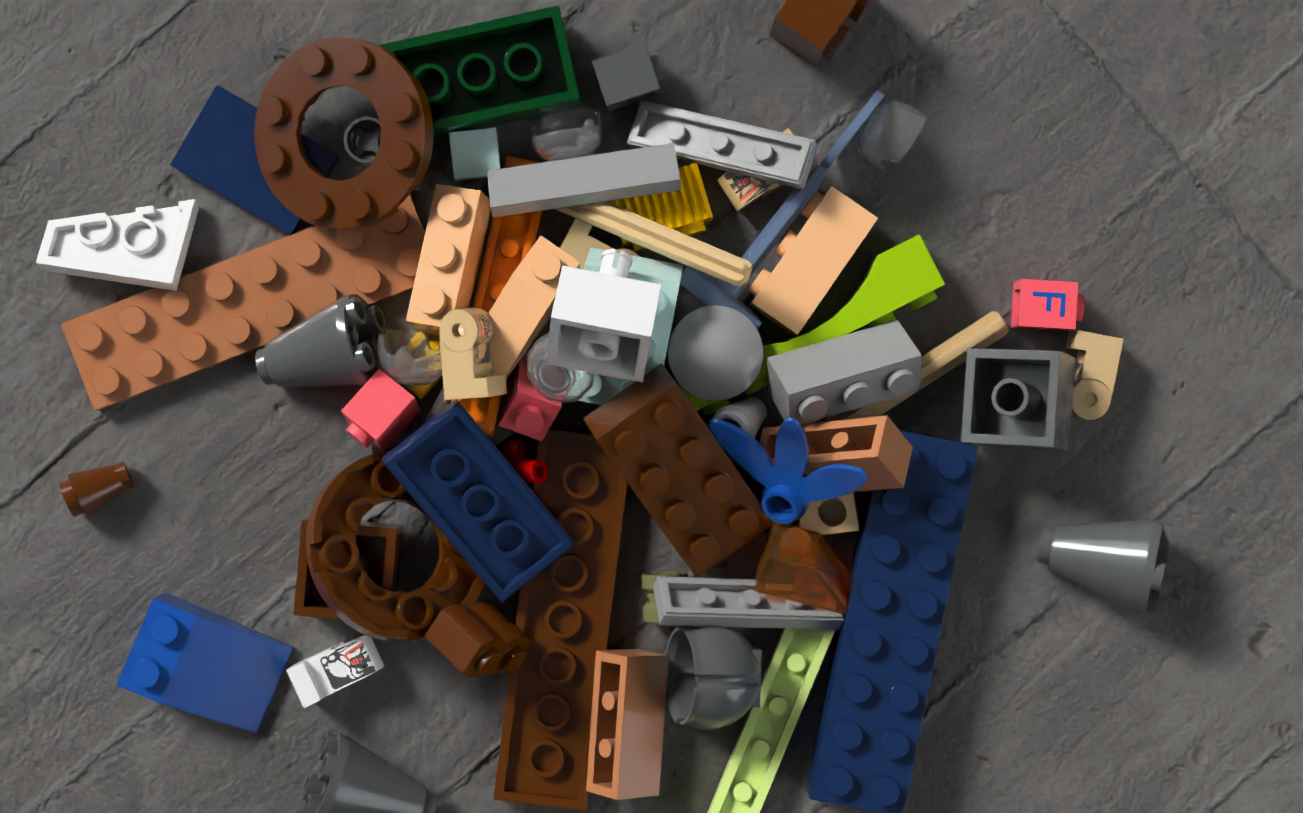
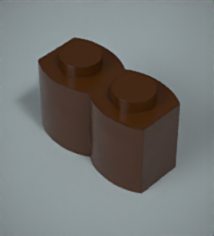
[424,602,531,677]

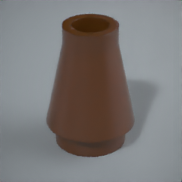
[59,461,134,517]

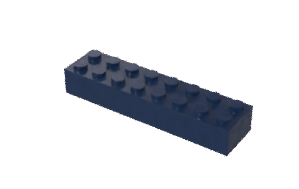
[806,430,978,813]

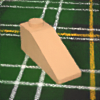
[488,236,581,379]

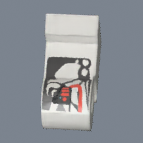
[286,634,385,708]

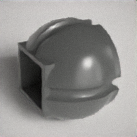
[665,626,762,730]

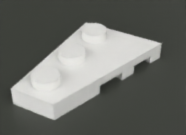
[36,199,199,291]

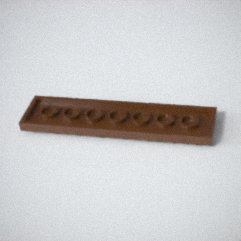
[493,429,628,811]

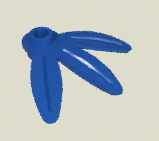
[709,418,868,524]

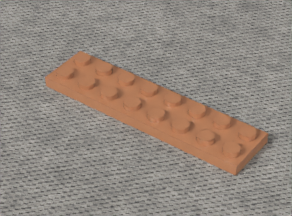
[61,193,426,411]

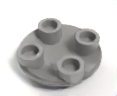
[668,305,763,400]

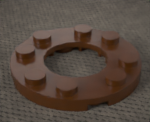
[254,37,434,229]
[306,453,485,642]

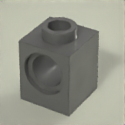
[592,44,666,113]

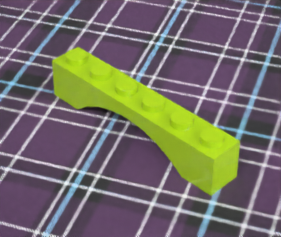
[667,234,945,417]

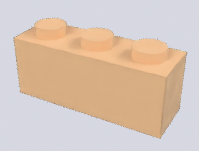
[406,184,493,336]
[748,186,878,336]

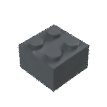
[961,348,1075,451]

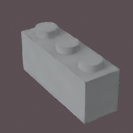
[767,320,922,425]

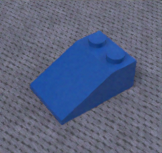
[116,593,294,733]

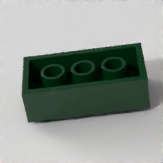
[380,5,582,139]

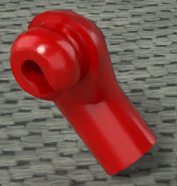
[500,439,548,483]

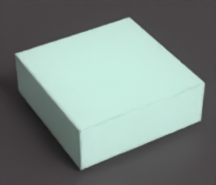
[449,127,501,181]

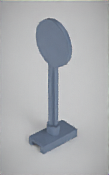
[680,89,885,329]

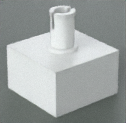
[547,249,661,383]

